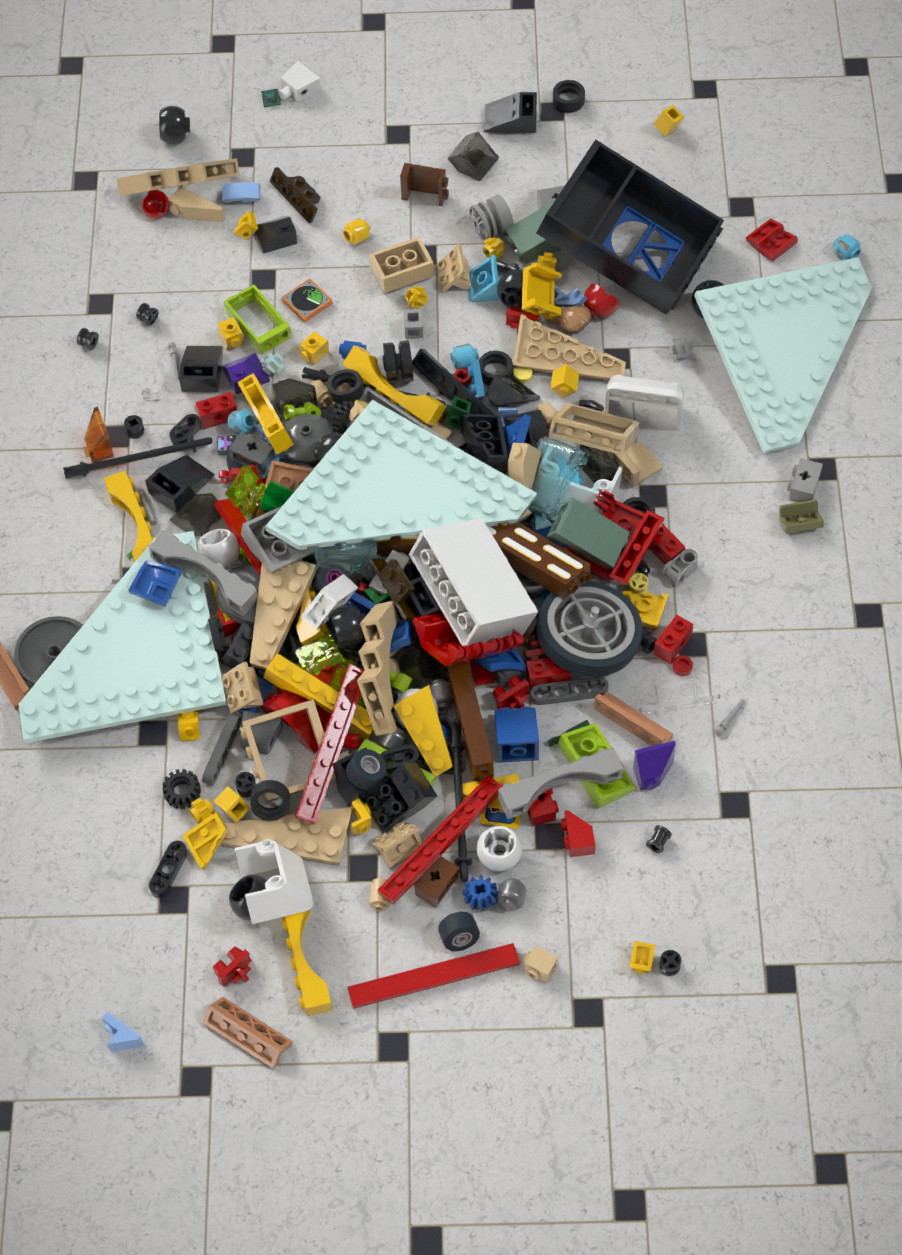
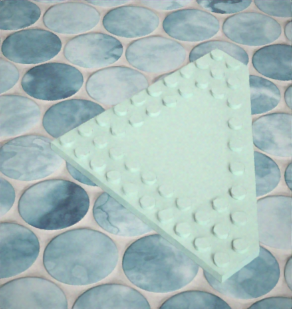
[694,257,872,454]
[265,400,537,550]
[19,531,227,743]

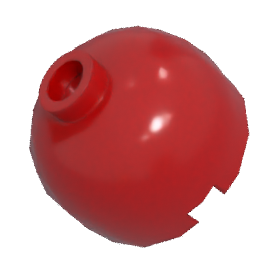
[584,283,620,318]

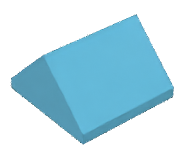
[469,255,498,302]

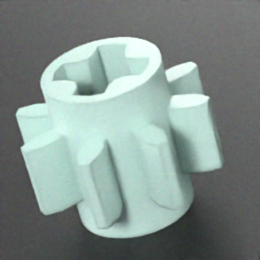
[261,352,284,375]

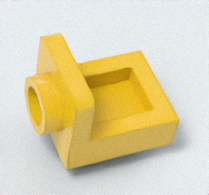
[233,211,258,240]
[178,710,201,741]
[351,798,372,836]
[629,940,656,974]

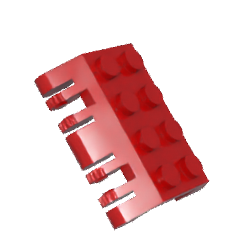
[566,489,665,586]
[413,612,523,666]
[260,653,363,754]

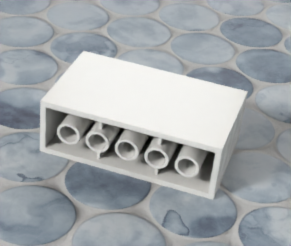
[409,518,538,646]

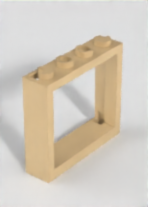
[549,403,640,456]
[240,700,336,802]

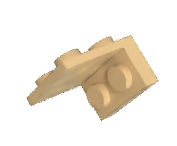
[610,442,663,487]

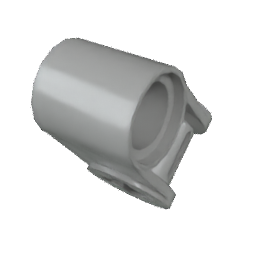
[662,549,698,586]

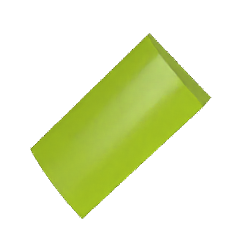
[558,723,636,809]

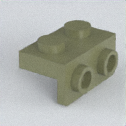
[779,499,824,534]

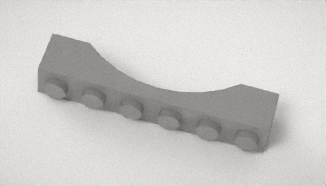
[149,531,258,616]
[498,748,624,819]

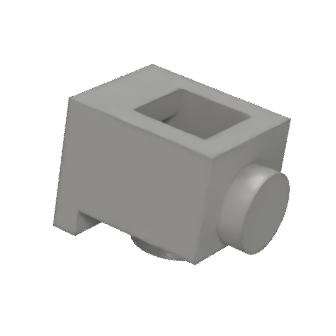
[404,309,423,339]

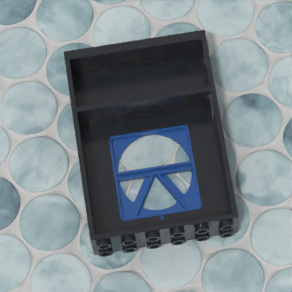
[536,139,724,315]

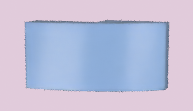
[222,182,261,204]

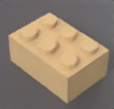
[369,237,434,294]

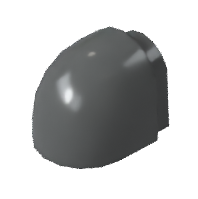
[493,669,523,688]

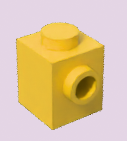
[653,105,684,136]
[217,317,244,350]
[299,331,329,365]
[551,364,579,398]
[213,786,251,823]

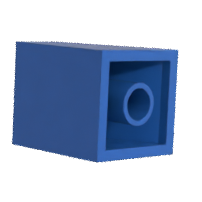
[494,706,539,763]

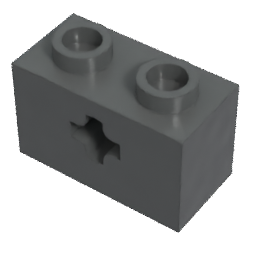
[229,432,275,475]

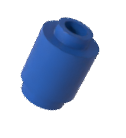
[339,340,367,359]

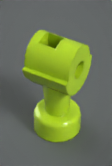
[284,402,321,420]
[390,671,413,692]

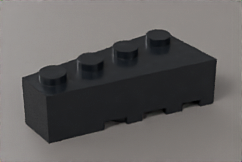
[461,414,508,475]

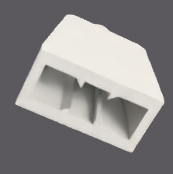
[279,61,321,102]

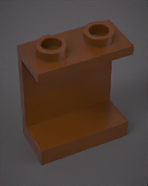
[400,163,449,207]

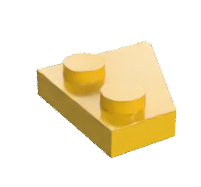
[182,812,229,870]

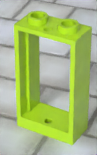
[224,285,292,355]

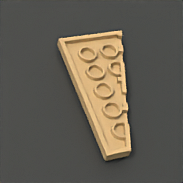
[513,314,626,380]
[250,560,318,670]
[220,807,353,866]

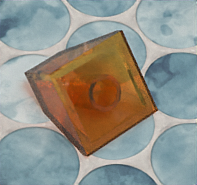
[83,406,114,463]

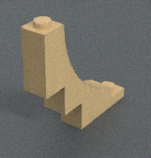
[117,158,240,196]
[357,601,400,736]

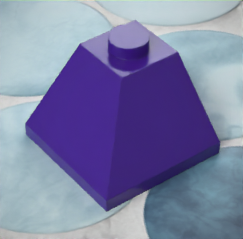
[222,353,270,395]
[633,741,676,790]

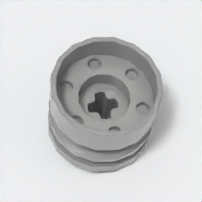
[469,195,514,241]

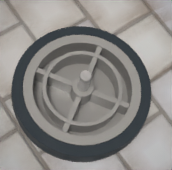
[536,581,642,677]

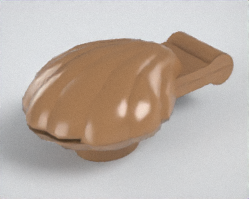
[547,306,591,332]

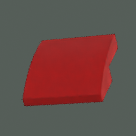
[746,218,798,261]

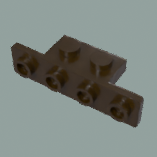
[269,167,321,223]
[369,558,419,621]

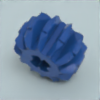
[462,875,498,912]

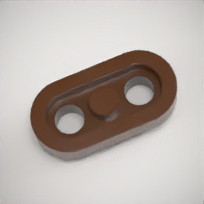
[521,613,538,649]

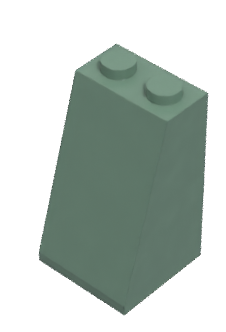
[506,199,562,263]
[546,497,630,570]

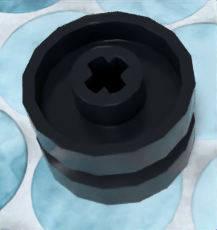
[382,340,414,384]

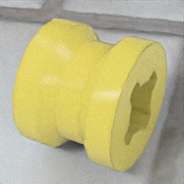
[628,573,649,594]

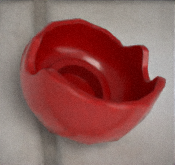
[142,190,169,219]

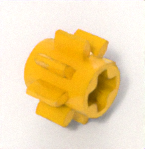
[483,237,505,260]
[538,252,557,271]
[405,286,428,309]
[189,798,215,823]

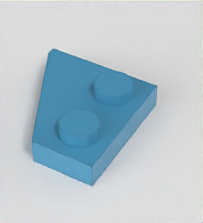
[468,359,485,400]

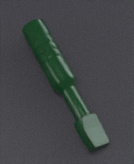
[548,720,590,747]

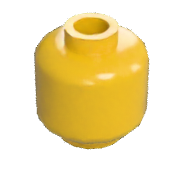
[343,218,371,245]

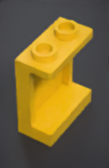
[522,263,562,320]

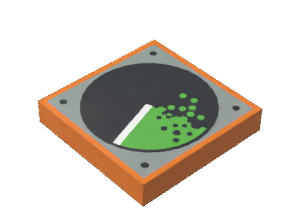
[282,278,333,323]

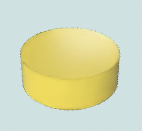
[514,367,532,384]

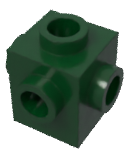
[443,396,472,430]

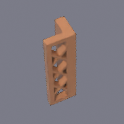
[0,642,30,710]
[595,691,673,746]
[203,997,293,1068]

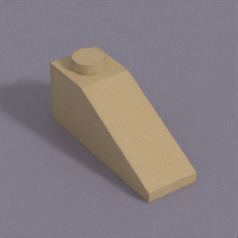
[168,186,225,222]
[508,443,541,489]

